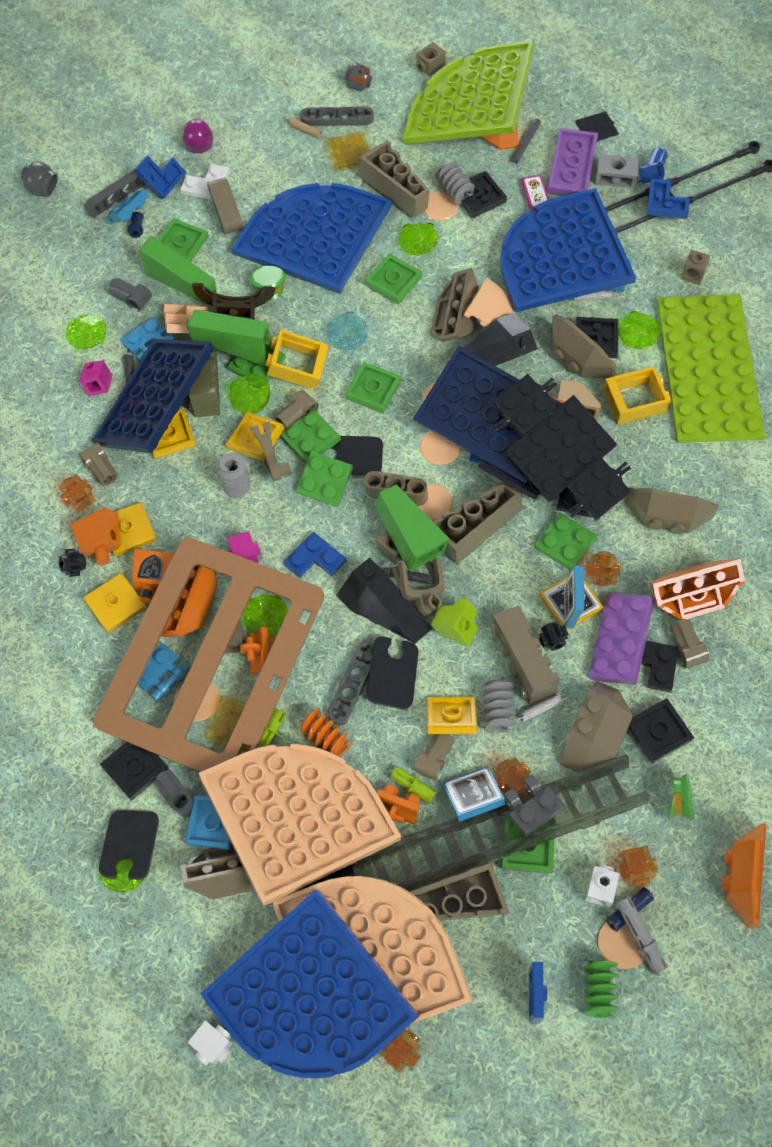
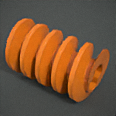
[301,708,353,757]

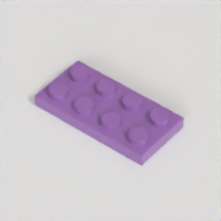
[548,128,598,195]
[588,593,654,685]

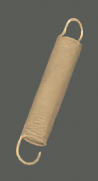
[285,118,327,139]

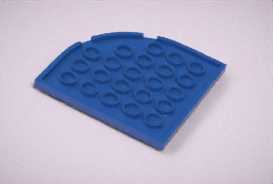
[231,183,392,293]
[500,188,636,312]
[200,889,420,1079]

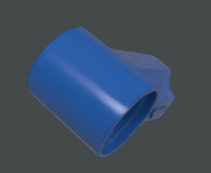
[639,147,668,184]

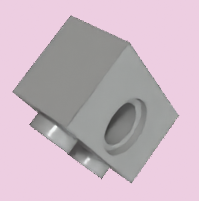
[595,154,639,189]

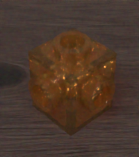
[586,551,621,586]

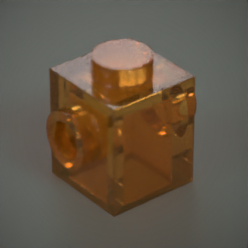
[58,474,96,513]
[495,757,531,796]
[619,846,658,888]
[380,1029,422,1074]

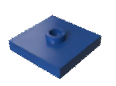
[529,961,547,1024]

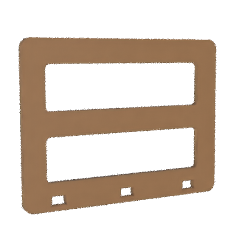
[93,537,324,772]

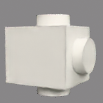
[585,865,620,908]
[188,1021,233,1066]

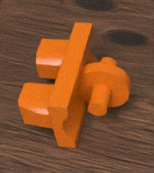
[240,627,276,675]
[377,784,420,825]

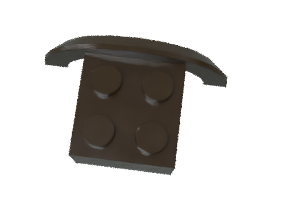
[192,283,275,320]

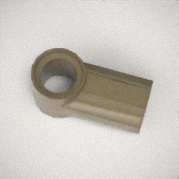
[274,390,319,430]
[79,443,118,486]
[670,619,709,669]
[413,734,455,781]

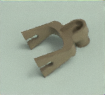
[250,422,292,482]
[392,557,445,616]

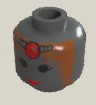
[344,62,373,91]

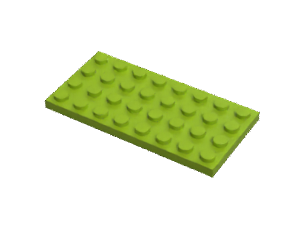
[657,294,765,443]

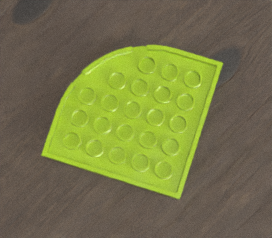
[403,40,535,145]

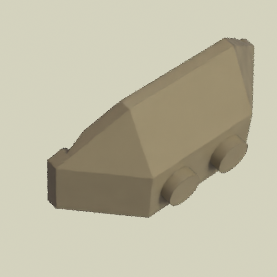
[430,268,478,342]
[551,314,617,378]
[625,488,718,534]
[560,681,633,774]
[180,847,254,900]

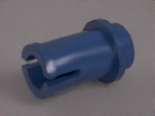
[127,212,144,238]

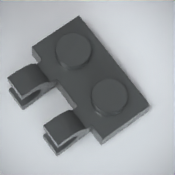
[504,775,565,837]

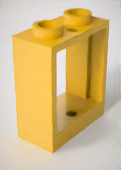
[265,329,329,389]
[603,366,671,425]

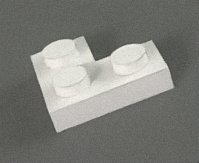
[180,164,230,200]

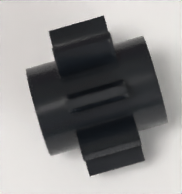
[58,548,86,577]
[539,622,569,651]

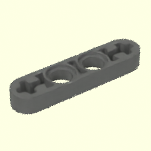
[300,107,374,126]
[84,171,146,218]
[328,641,373,726]

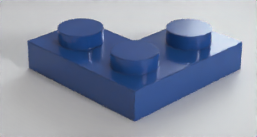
[133,155,186,199]
[647,178,690,219]
[283,532,347,578]

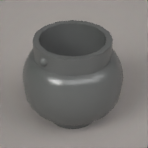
[21,161,58,197]

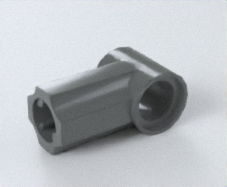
[108,278,152,312]
[153,769,194,817]

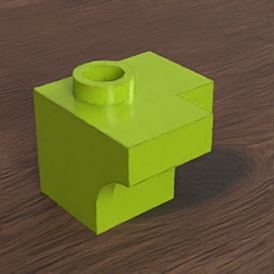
[431,598,478,647]

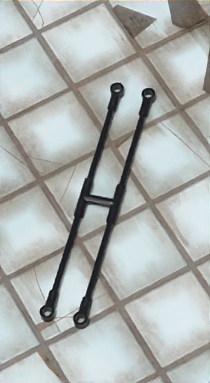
[605,141,772,233]

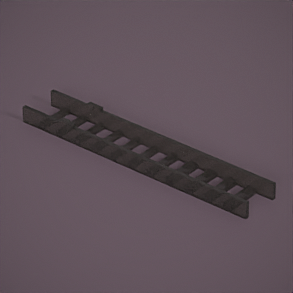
[351,754,649,892]

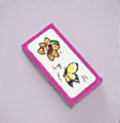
[521,175,549,211]

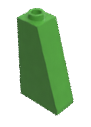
[139,236,217,304]
[186,309,272,366]
[375,485,449,571]

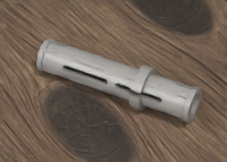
[615,895,668,975]

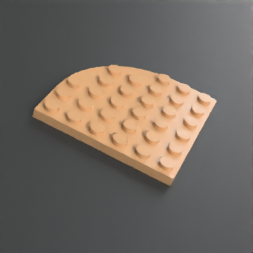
[199,744,401,906]
[272,876,473,1023]

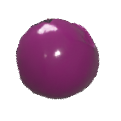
[182,119,214,154]

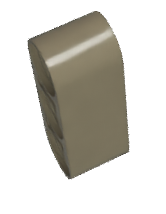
[207,177,244,234]
[364,471,428,506]

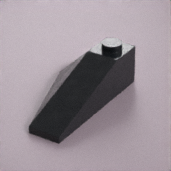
[448,312,538,366]
[336,557,432,644]

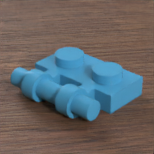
[106,189,149,225]
[120,317,174,363]
[138,643,191,701]

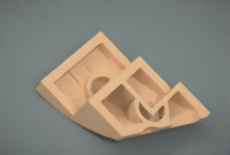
[464,277,515,327]
[163,303,208,333]

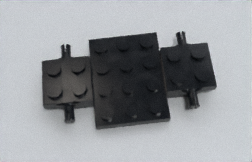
[493,374,631,521]

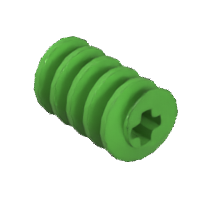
[584,960,618,1018]

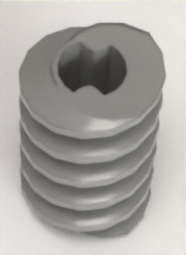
[435,162,475,206]
[218,453,251,498]
[484,680,515,733]

